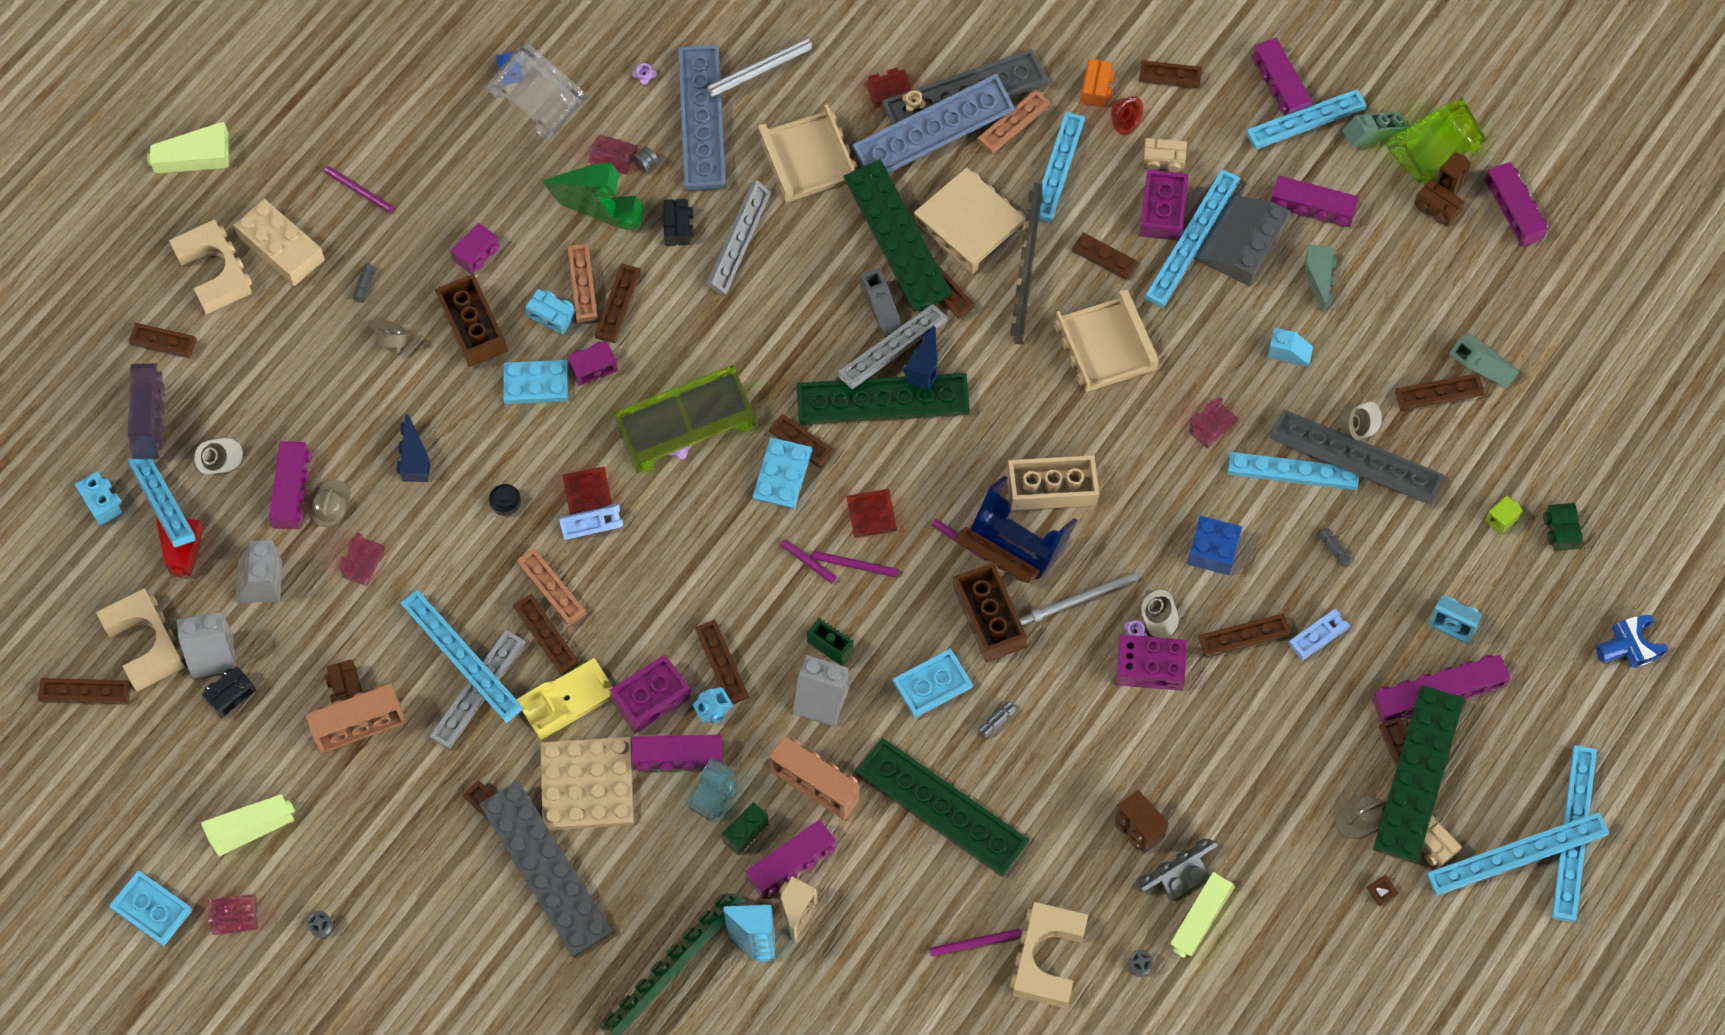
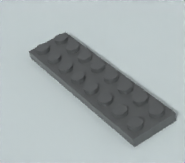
[882,49,1048,125]
[1270,409,1444,505]
[479,780,613,958]

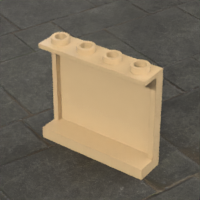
[758,104,857,203]
[914,167,1026,275]
[1054,289,1159,392]

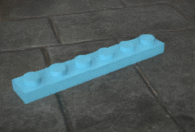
[1246,89,1367,150]
[1032,112,1085,223]
[1227,452,1359,491]
[128,453,195,548]

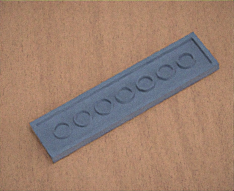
[678,45,726,191]
[852,73,1015,173]

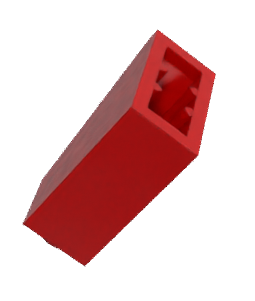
[156,516,203,577]

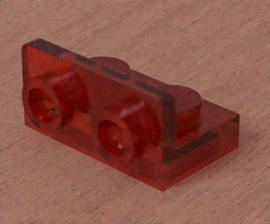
[864,67,911,105]

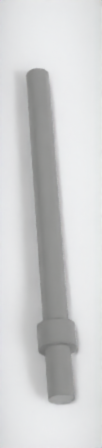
[1019,572,1138,626]

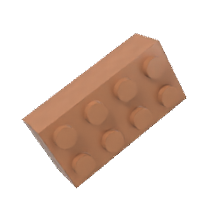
[306,683,407,754]
[769,736,860,821]

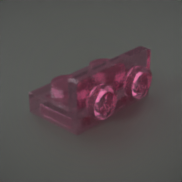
[589,134,638,174]
[1189,397,1238,448]
[339,533,385,586]
[208,894,258,935]

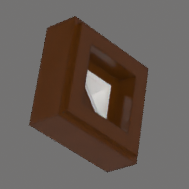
[1366,874,1399,906]

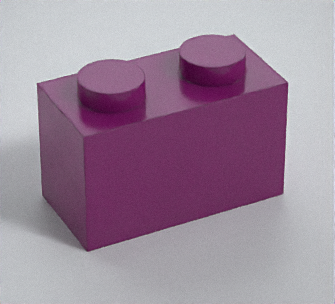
[450,222,499,274]
[568,341,618,386]

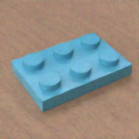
[504,360,568,404]
[752,437,812,510]
[893,648,973,718]
[109,870,193,947]

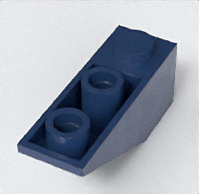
[903,326,938,390]
[397,414,430,482]

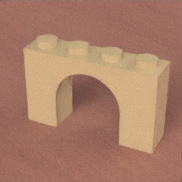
[169,219,253,315]
[96,588,185,692]
[1010,902,1088,1009]

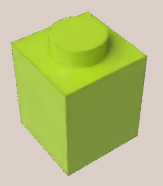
[1485,496,1523,535]

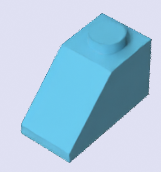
[1267,328,1313,367]

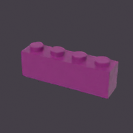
[1251,37,1312,115]
[1485,162,1548,247]
[1271,175,1359,227]
[269,441,312,529]
[632,734,723,772]
[745,819,836,899]

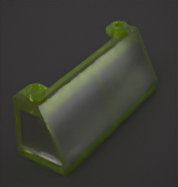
[614,365,755,473]

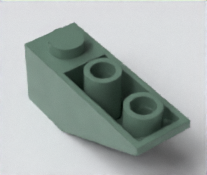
[1342,112,1409,147]
[1304,244,1337,312]
[1449,332,1520,388]

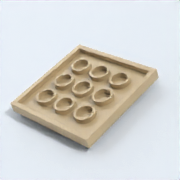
[541,737,634,831]

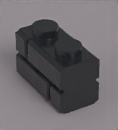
[663,199,694,246]
[202,666,257,719]

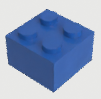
[1187,515,1242,575]

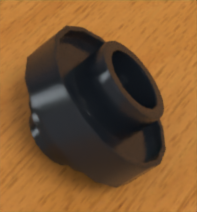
[489,484,521,516]

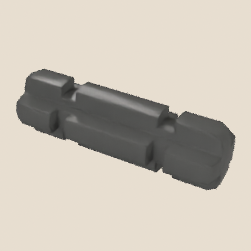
[352,263,376,302]
[1319,528,1352,566]
[978,701,1016,738]

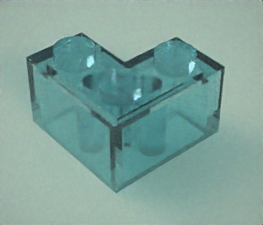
[688,758,738,822]

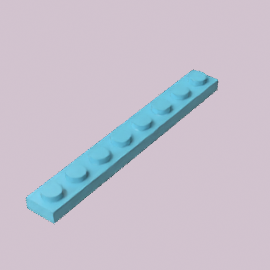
[1145,169,1240,308]
[400,590,523,723]
[1551,745,1597,923]
[1427,812,1609,896]

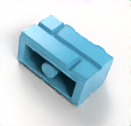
[525,289,576,335]

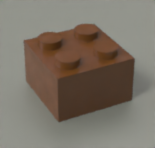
[1114,790,1169,854]

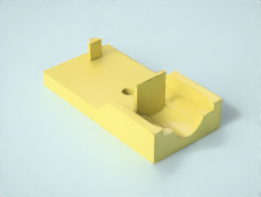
[516,658,613,741]

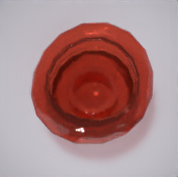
[1111,96,1143,135]

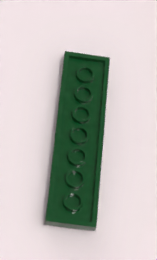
[843,159,952,313]
[797,373,970,425]
[1373,684,1465,864]
[856,737,1029,878]
[600,893,746,1035]

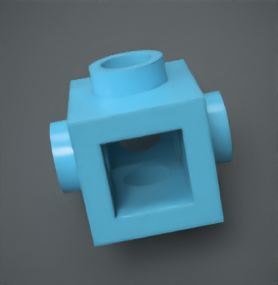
[692,688,733,723]

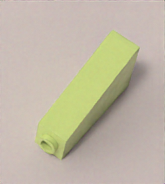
[147,122,229,174]
[201,794,295,856]
[1170,872,1235,958]

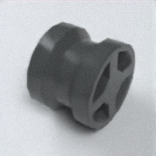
[632,146,658,172]
[307,911,333,938]
[1128,950,1153,977]

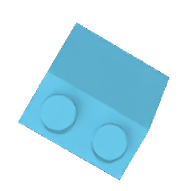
[1428,596,1483,644]

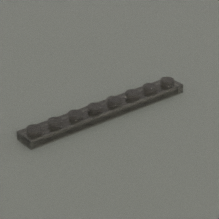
[1010,183,1043,345]

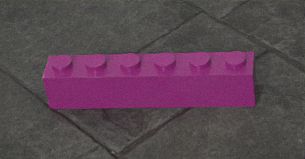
[1372,654,1511,723]

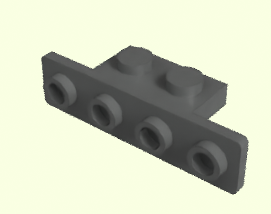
[1133,838,1218,900]

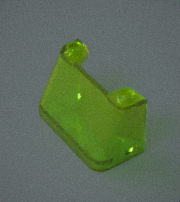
[1384,97,1487,184]

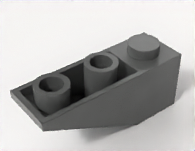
[860,268,902,338]

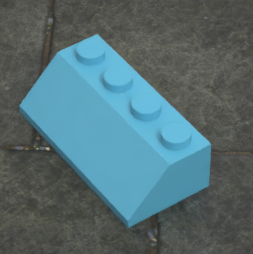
[724,905,775,962]

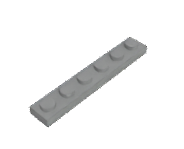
[706,181,771,295]
[838,304,947,389]
[430,630,525,750]

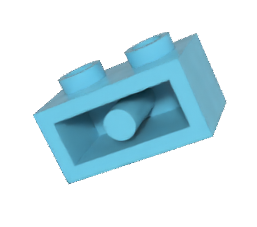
[75,471,123,526]

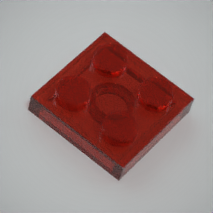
[562,466,612,515]
[846,489,897,538]

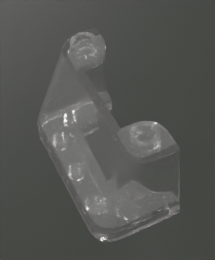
[486,42,585,141]

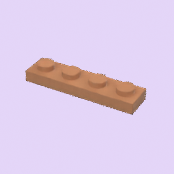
[978,90,1050,154]
[568,244,598,323]
[516,548,586,627]

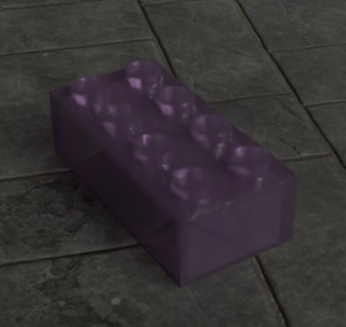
[128,363,165,459]

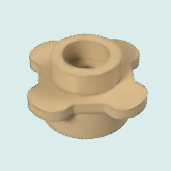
[902,91,925,112]

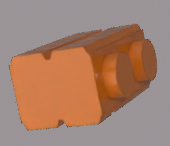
[1080,59,1115,107]

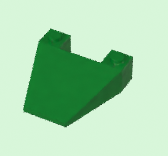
[543,163,644,230]

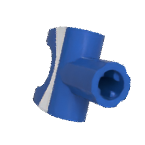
[1596,615,1669,668]

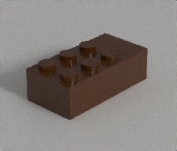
[435,274,508,367]
[953,562,1027,663]

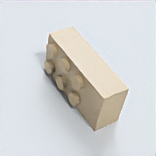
[234,199,325,287]
[1006,455,1100,511]

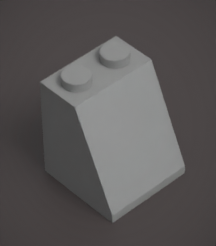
[236,540,283,603]
[177,612,236,680]
[793,655,850,727]

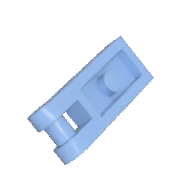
[559,504,624,540]
[1288,609,1351,661]

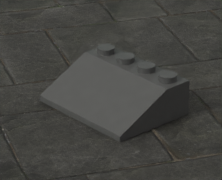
[1194,195,1291,286]

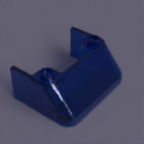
[970,475,1078,579]

